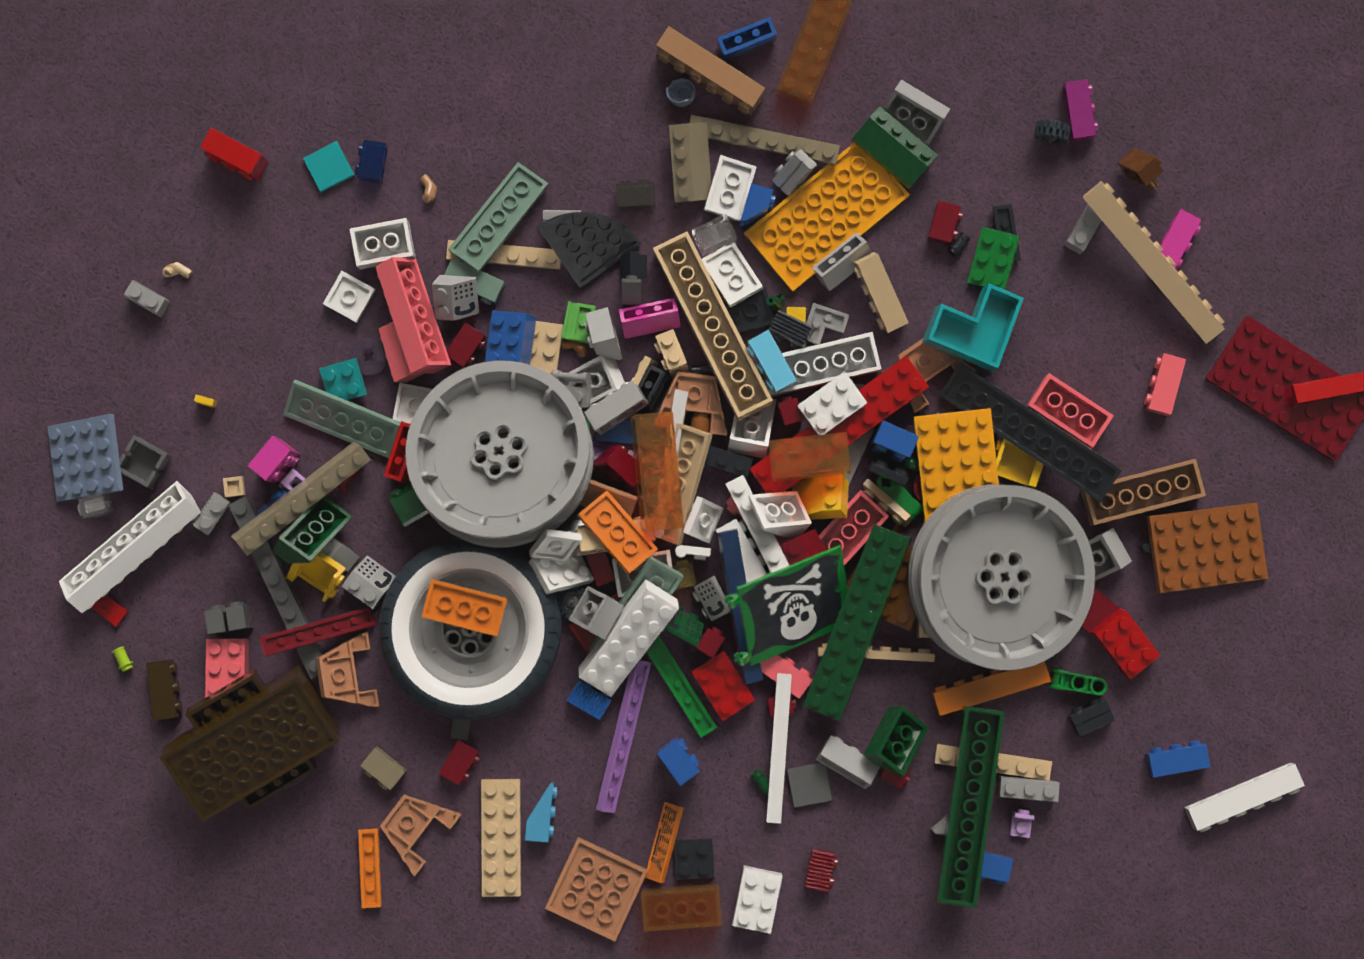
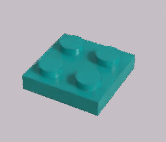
[319,358,367,400]

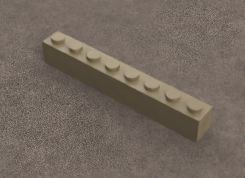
[231,442,371,556]

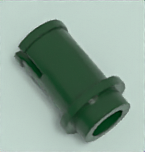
[750,769,769,795]

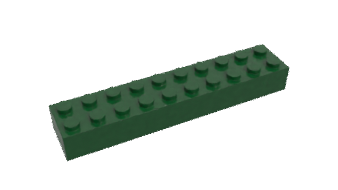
[804,524,912,721]
[935,705,1005,908]

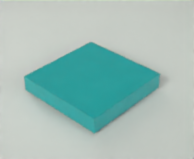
[303,141,355,193]

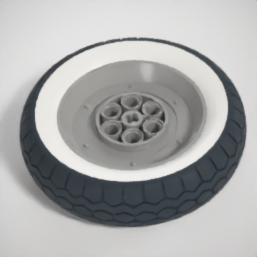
[379,538,561,720]

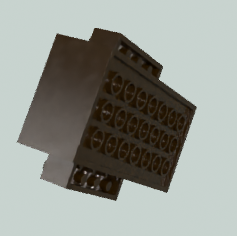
[160,665,340,822]

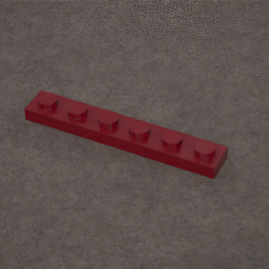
[259,607,376,657]

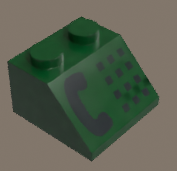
[664,605,704,647]

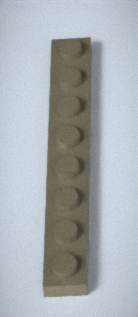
[690,115,840,165]

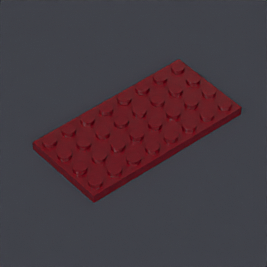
[1205,315,1364,462]

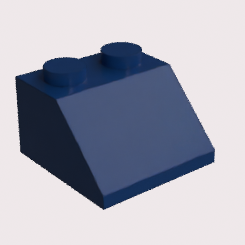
[739,183,776,227]

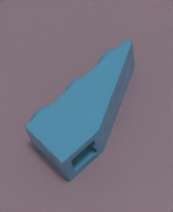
[525,782,557,842]

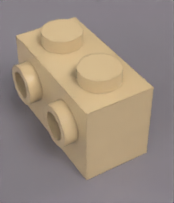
[654,329,689,377]

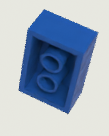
[485,310,537,365]
[869,421,919,463]
[657,736,700,786]

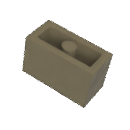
[360,746,407,790]

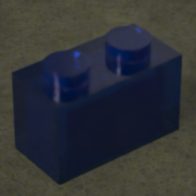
[355,140,388,184]

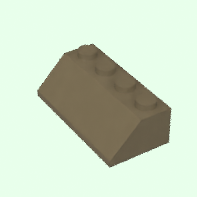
[669,123,711,202]

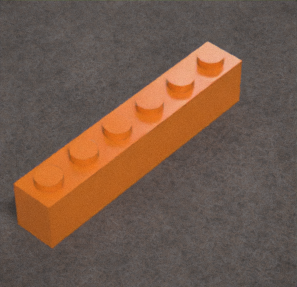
[931,661,1051,716]

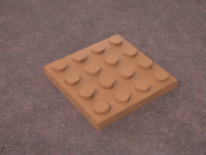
[545,837,648,941]

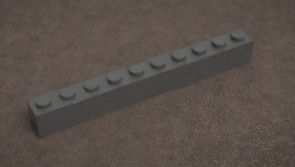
[229,496,324,679]

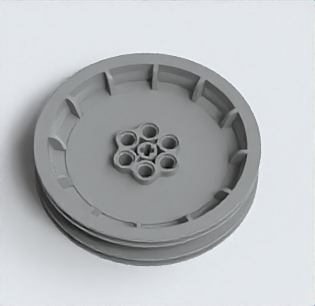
[406,361,594,547]
[908,485,1095,670]

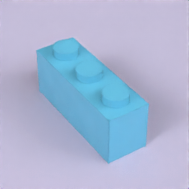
[746,330,797,393]

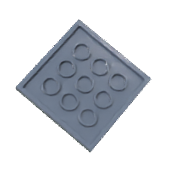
[47,414,123,502]

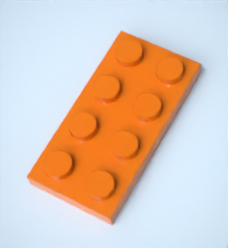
[577,491,658,575]
[421,579,508,637]

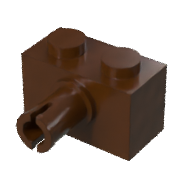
[1118,148,1163,191]

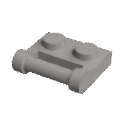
[552,370,591,407]

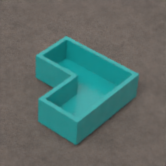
[922,283,1024,371]

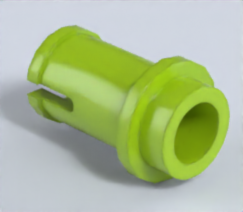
[112,646,133,672]

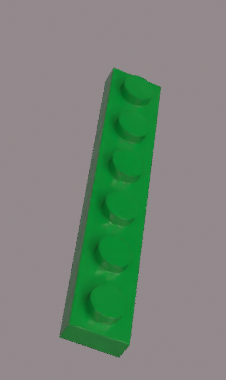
[646,635,717,738]

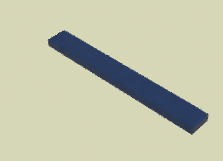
[717,528,763,685]

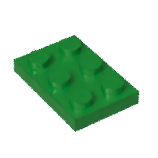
[967,227,1020,290]

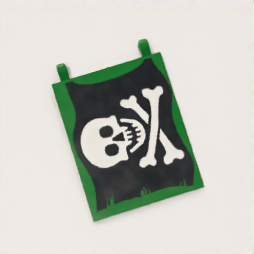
[724,545,848,666]

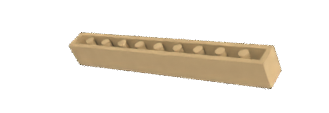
[1083,181,1225,344]

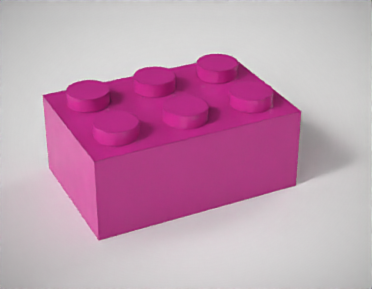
[248,436,301,484]

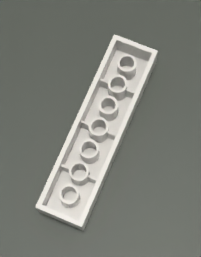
[59,481,201,613]

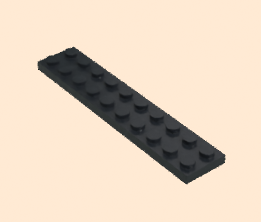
[939,363,1123,502]

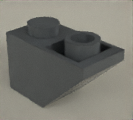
[622,275,642,307]

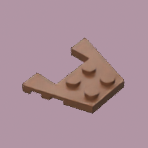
[897,338,976,413]
[652,372,727,436]
[316,632,379,707]
[380,794,461,876]

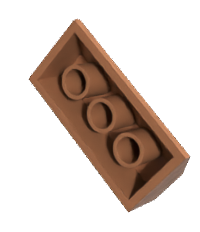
[579,479,638,518]

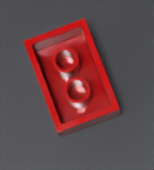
[200,128,268,182]
[1090,608,1161,679]
[691,650,755,721]

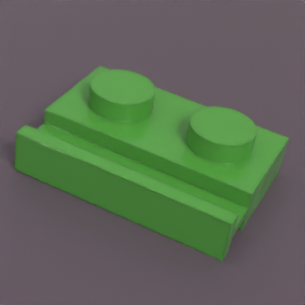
[561,301,596,344]

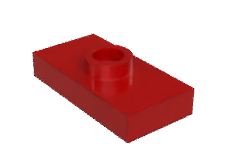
[91,594,129,627]

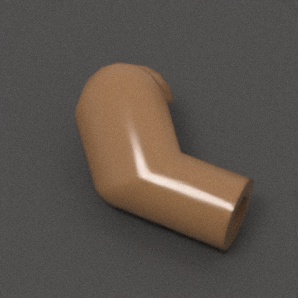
[419,174,437,203]

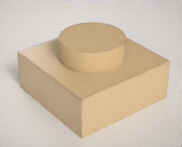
[223,476,245,498]

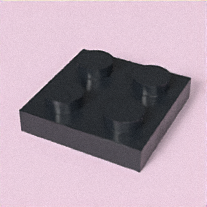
[674,838,715,880]

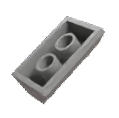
[884,80,950,146]

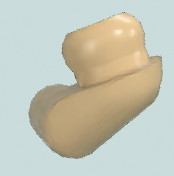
[162,262,193,279]

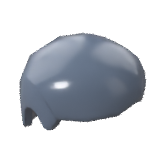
[666,78,696,107]

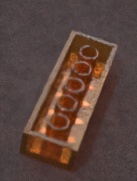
[776,0,853,107]
[630,412,684,532]

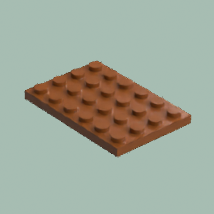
[1147,503,1268,593]

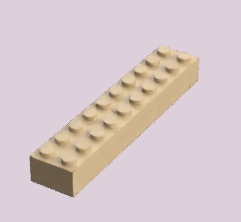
[653,232,773,421]

